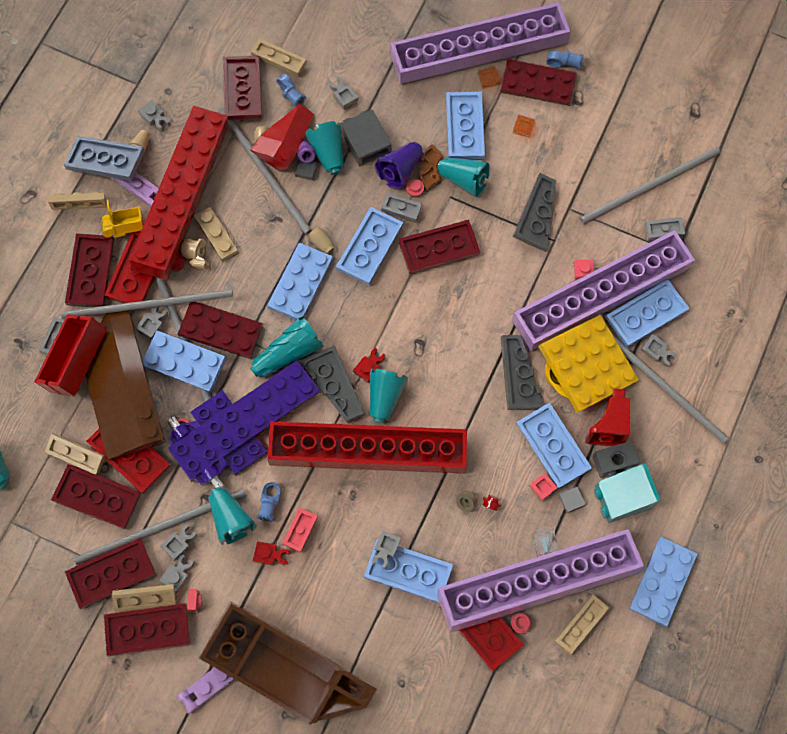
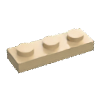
[251,38,306,76]
[48,191,107,210]
[194,207,238,262]
[45,433,105,475]
[112,584,177,612]
[554,595,609,655]

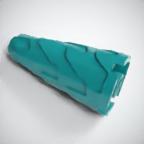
[250,315,324,378]

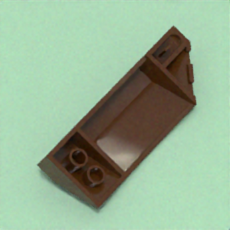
[86,311,166,460]
[199,601,377,725]

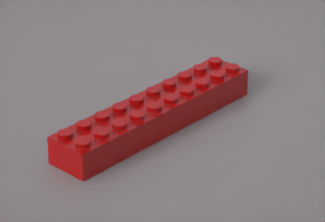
[129,105,229,280]
[267,421,467,473]

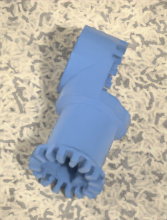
[546,50,584,70]
[276,74,306,107]
[257,482,281,522]

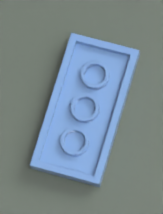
[446,92,485,159]
[336,207,403,285]
[267,243,333,320]
[605,279,690,348]
[143,331,227,393]
[516,403,592,489]
[629,536,697,627]
[364,539,453,604]

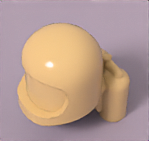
[180,238,211,271]

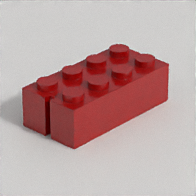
[34,314,107,397]

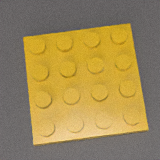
[538,315,639,413]

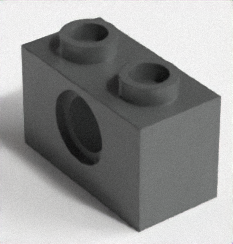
[592,441,640,478]

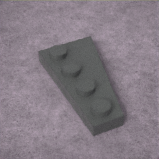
[512,173,556,252]
[501,335,546,410]
[300,346,365,423]

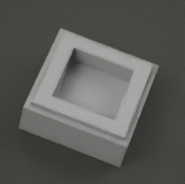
[559,487,586,513]

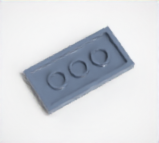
[64,136,145,181]

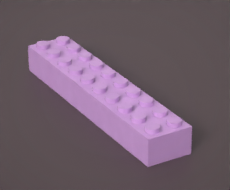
[390,2,570,84]
[512,230,695,351]
[437,529,644,633]

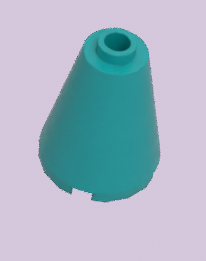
[305,121,344,175]
[437,158,490,197]
[370,368,408,423]
[208,487,257,545]

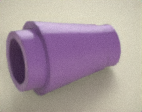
[298,140,316,163]

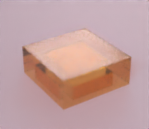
[478,66,500,89]
[513,115,535,138]

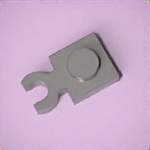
[329,77,358,109]
[138,100,170,132]
[136,307,168,340]
[640,334,676,367]
[160,524,197,561]
[372,530,401,569]
[160,554,194,593]

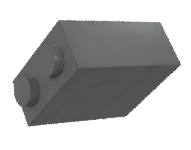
[340,109,392,166]

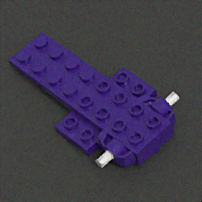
[168,360,320,488]

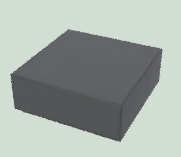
[295,160,317,180]

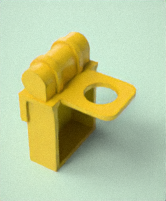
[101,200,143,237]

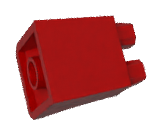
[585,388,630,447]

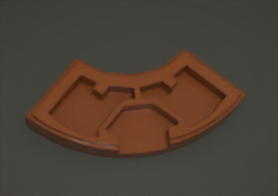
[419,144,444,192]

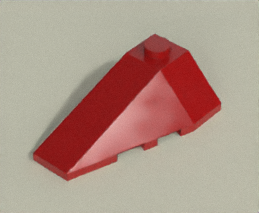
[250,104,314,172]

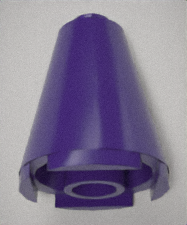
[375,142,423,189]

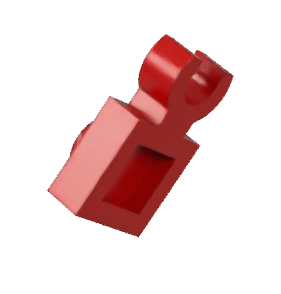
[353,348,385,383]
[253,541,290,566]

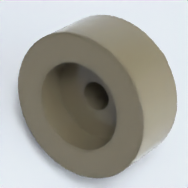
[456,491,477,512]

